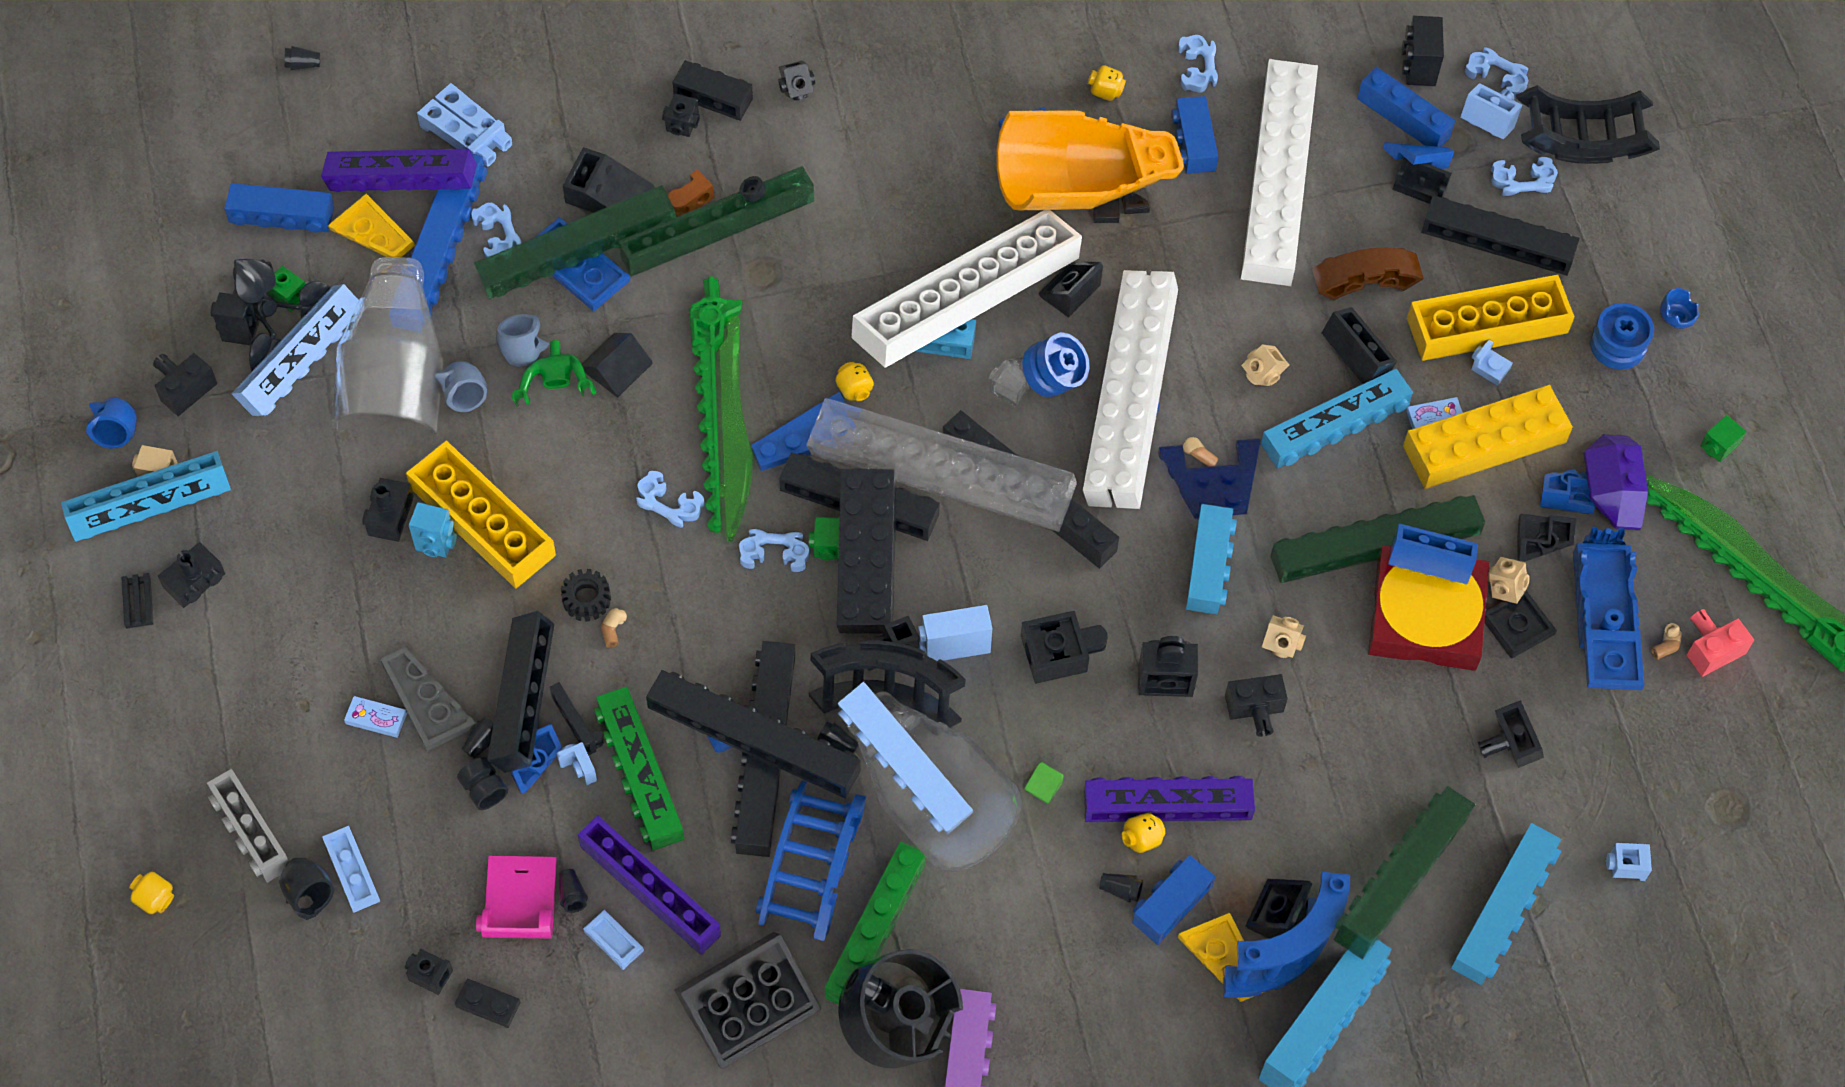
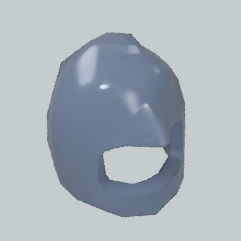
[496,314,549,367]
[435,361,487,412]

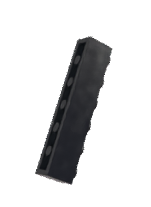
[1421,195,1580,276]
[779,452,940,541]
[487,611,555,773]

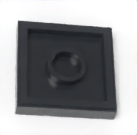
[1485,590,1557,659]

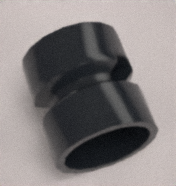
[457,757,509,810]

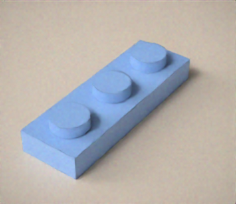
[322,826,380,913]

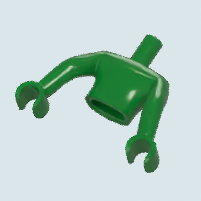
[511,340,596,407]

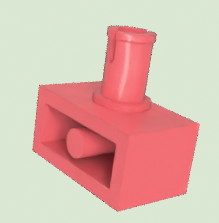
[1686,609,1754,677]

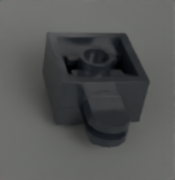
[1021,610,1108,684]
[1138,636,1198,697]

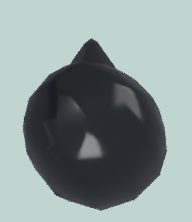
[279,858,334,920]

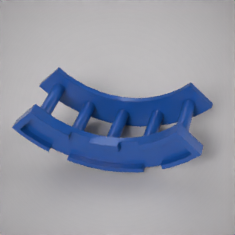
[756,781,866,941]
[1223,872,1350,998]

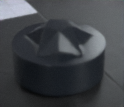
[739,176,766,202]

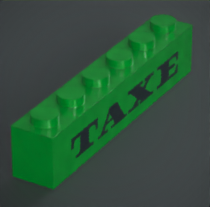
[593,686,684,851]
[825,841,926,1004]

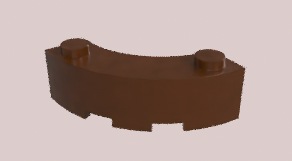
[1312,247,1424,301]

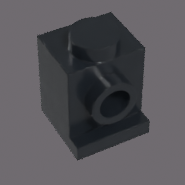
[405,949,453,995]

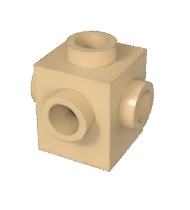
[1241,344,1289,386]
[1488,557,1529,604]
[1262,615,1306,658]

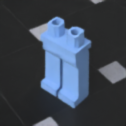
[417,83,512,167]

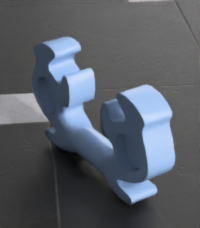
[1178,35,1218,93]
[1464,47,1528,98]
[1491,157,1558,196]
[472,203,521,263]
[636,471,705,528]
[739,529,809,572]

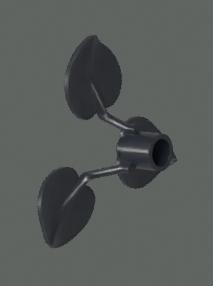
[234,259,330,372]

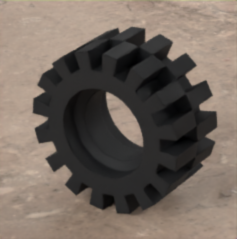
[561,569,611,622]

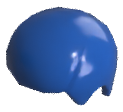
[1660,288,1699,329]

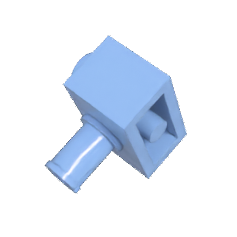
[1460,83,1522,139]

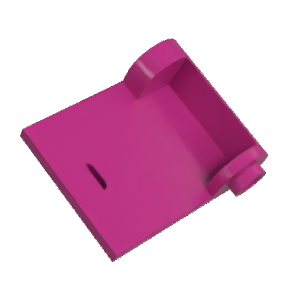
[476,856,557,939]

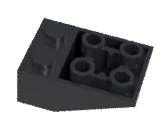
[563,147,654,226]

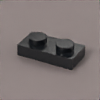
[455,978,521,1028]

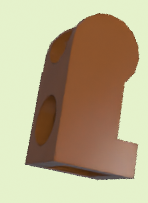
[667,169,715,218]

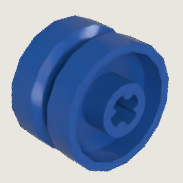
[1590,303,1654,370]
[1022,332,1090,398]

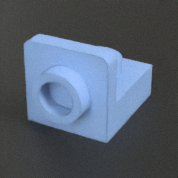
[1471,340,1513,386]
[557,742,597,785]

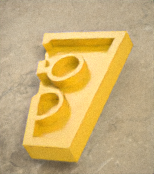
[328,194,416,261]
[1178,913,1264,1002]

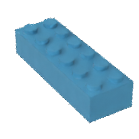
[1258,929,1392,1087]

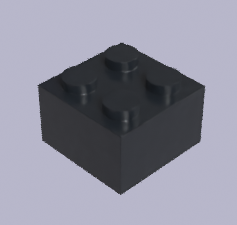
[1402,15,1444,86]

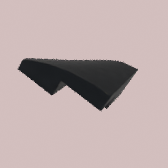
[1517,513,1576,562]

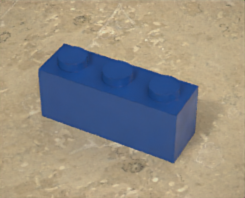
[1171,96,1218,174]
[1388,523,1478,584]
[1132,855,1216,945]

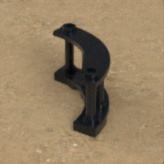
[1516,85,1660,164]
[809,640,966,733]

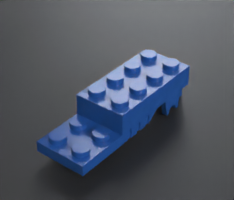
[1573,527,1644,690]

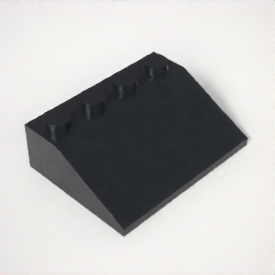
[674,932,821,1069]

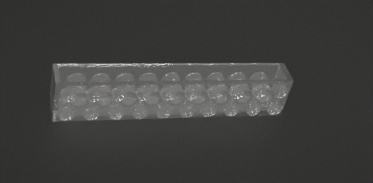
[806,398,1077,532]

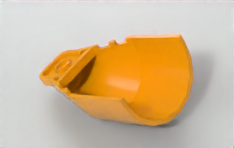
[997,111,1184,210]

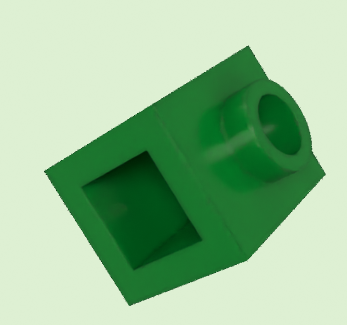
[268,265,305,312]
[1700,415,1747,462]
[809,517,840,561]

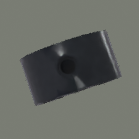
[838,949,963,1068]

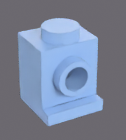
[1606,843,1652,881]

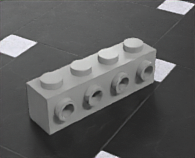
[207,769,289,883]

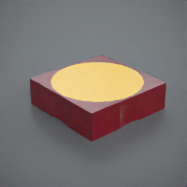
[1368,545,1489,671]

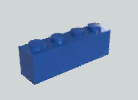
[1357,67,1455,147]
[224,183,335,233]

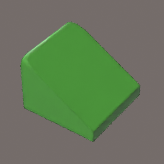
[1025,762,1064,804]

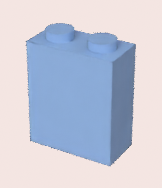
[918,605,992,661]

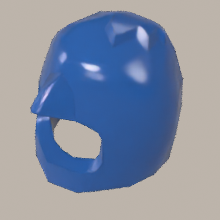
[86,397,137,449]

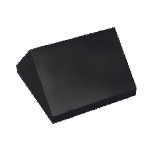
[1038,262,1103,318]
[582,333,653,398]
[1245,879,1312,939]

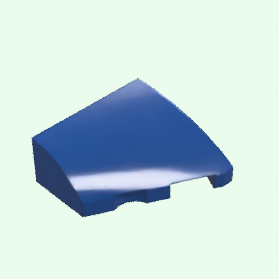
[1383,142,1455,169]
[1540,469,1595,514]
[510,724,562,795]

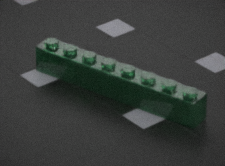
[619,166,814,277]
[474,185,677,299]
[1270,495,1485,583]
[1333,786,1476,960]

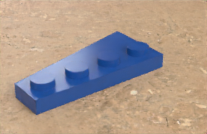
[751,391,859,471]

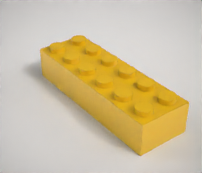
[1407,275,1574,361]
[1403,385,1573,489]
[406,440,556,589]

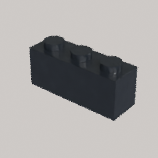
[672,60,753,121]
[1321,307,1397,384]

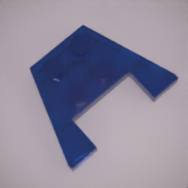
[1158,438,1260,519]

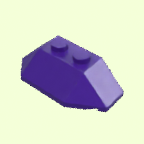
[1584,434,1648,530]

